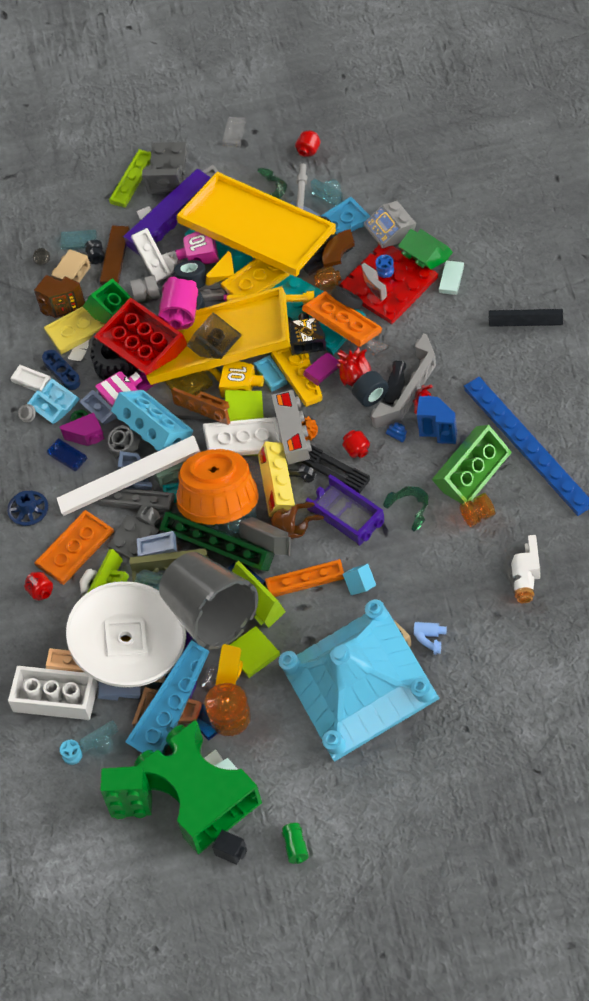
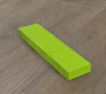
[109,149,151,208]

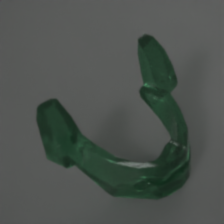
[258,168,287,199]
[383,486,428,532]

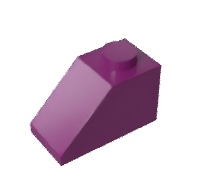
[59,412,105,446]

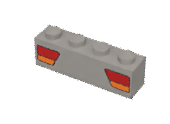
[272,390,312,465]

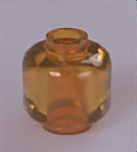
[313,266,341,291]

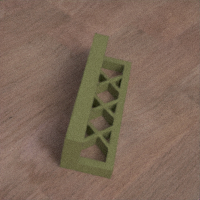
[130,548,209,585]

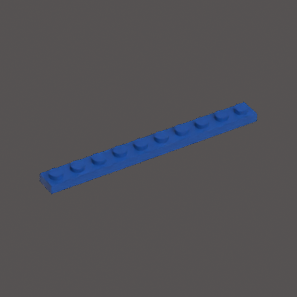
[464,377,589,516]

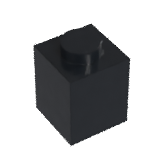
[212,830,247,865]

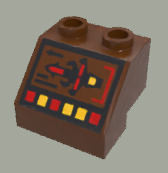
[34,275,85,318]

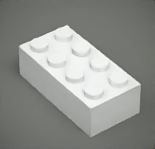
[8,666,98,720]

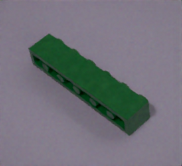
[159,511,275,571]

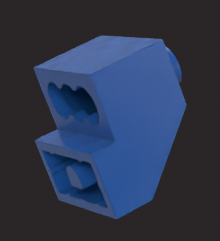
[417,395,457,444]

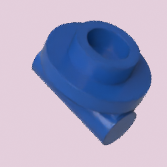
[386,422,407,442]

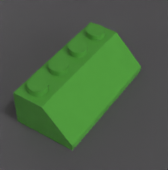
[432,425,512,506]

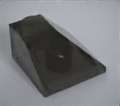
[187,313,242,359]

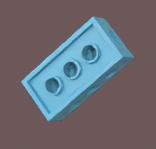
[111,390,193,451]

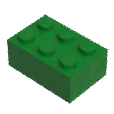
[100,766,152,819]

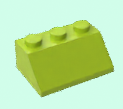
[232,561,286,628]

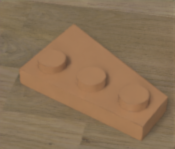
[132,687,202,726]

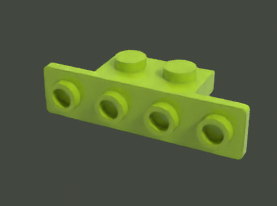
[87,549,129,593]

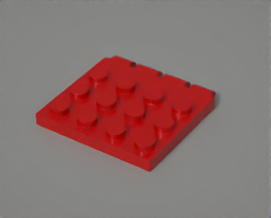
[339,245,438,324]

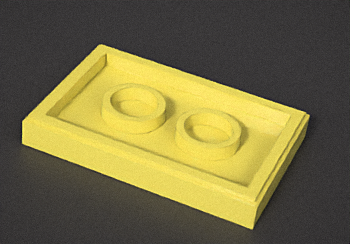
[44,306,105,355]

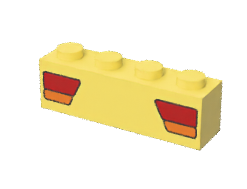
[258,441,295,517]

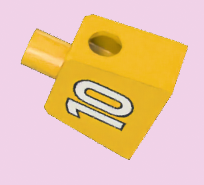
[219,361,264,398]

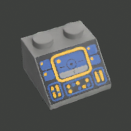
[364,201,416,248]

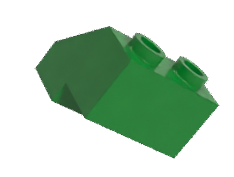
[398,228,453,270]

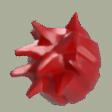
[337,347,371,387]

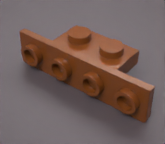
[171,388,231,425]

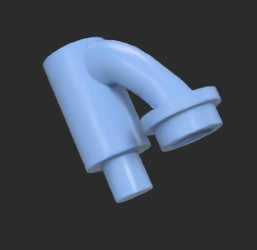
[414,622,447,655]

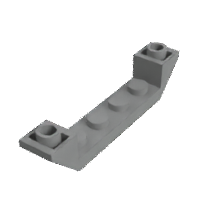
[370,333,436,428]

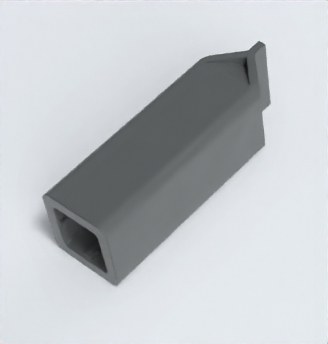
[239,517,291,556]

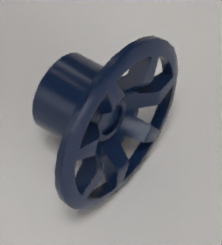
[7,491,48,526]

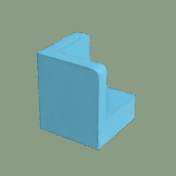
[343,564,376,595]

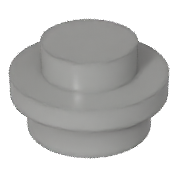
[18,404,36,423]

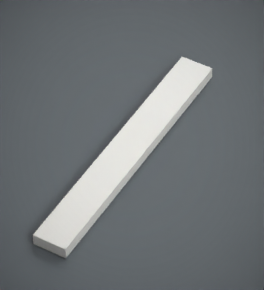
[57,436,200,516]

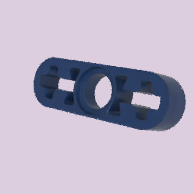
[42,350,81,390]

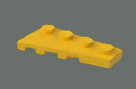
[271,345,322,407]

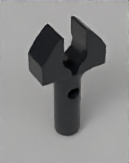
[288,465,316,483]

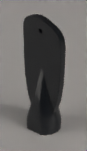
[384,360,406,404]

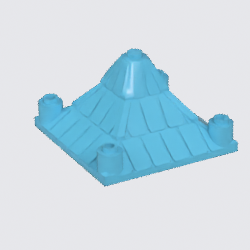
[278,599,440,762]

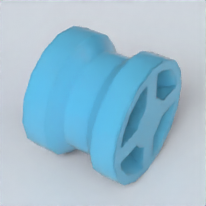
[60,740,82,765]

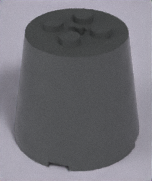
[159,552,258,650]

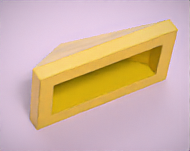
[206,251,234,286]

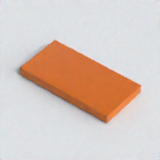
[302,291,382,347]
[34,510,114,585]

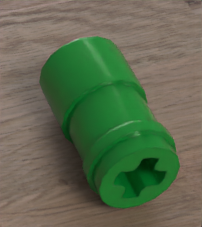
[282,823,309,864]

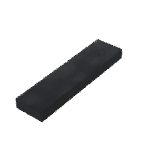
[489,309,563,327]

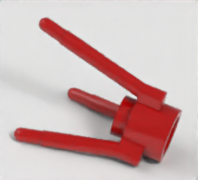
[413,384,433,414]

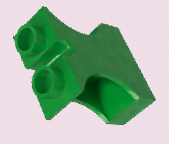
[134,720,262,855]

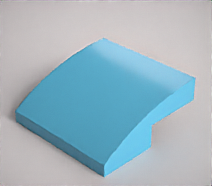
[27,378,80,424]

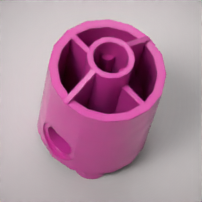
[158,277,198,330]

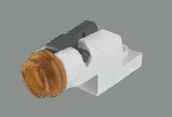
[507,535,540,603]

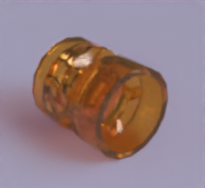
[459,493,496,527]

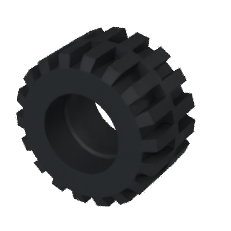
[90,341,137,380]

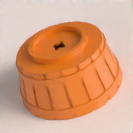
[176,449,259,525]

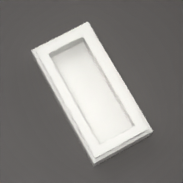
[10,365,51,392]

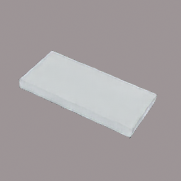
[203,417,283,455]

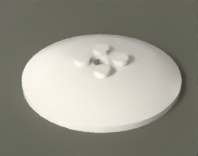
[66,582,186,687]

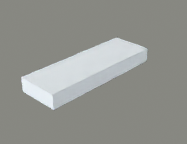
[131,228,172,283]

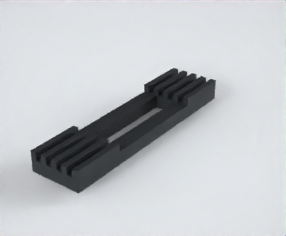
[301,445,370,494]

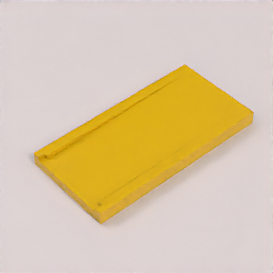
[177,172,336,277]
[147,286,290,385]

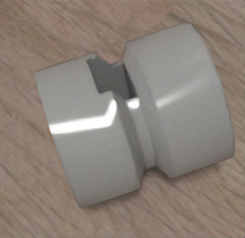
[130,275,160,303]

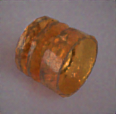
[205,683,251,736]

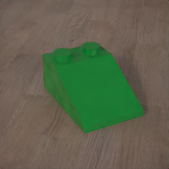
[83,278,133,324]

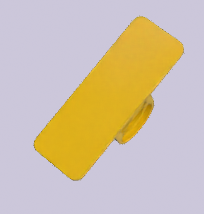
[214,644,243,698]

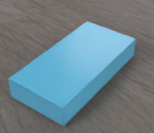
[254,355,288,392]

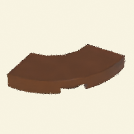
[323,229,355,268]

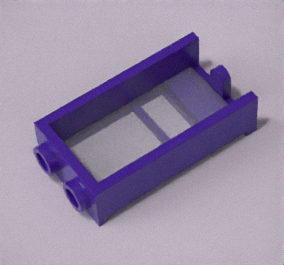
[306,474,385,546]

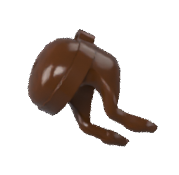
[271,502,325,539]

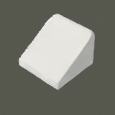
[162,251,186,274]

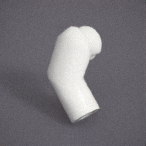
[79,569,98,596]

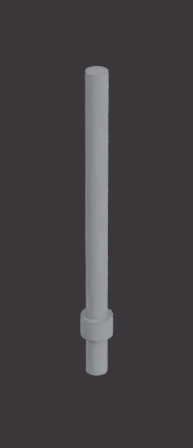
[296,163,307,209]

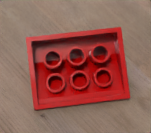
[94,297,188,375]

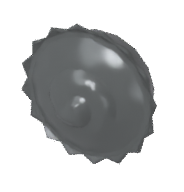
[107,424,140,457]

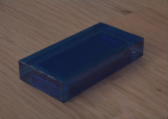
[47,438,88,472]

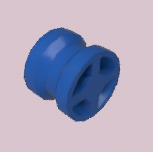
[375,255,395,278]

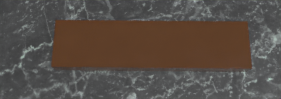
[100,225,130,285]

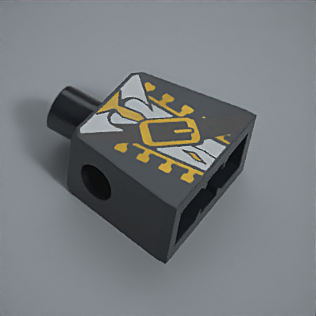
[290,313,326,355]

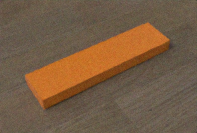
[265,559,344,597]

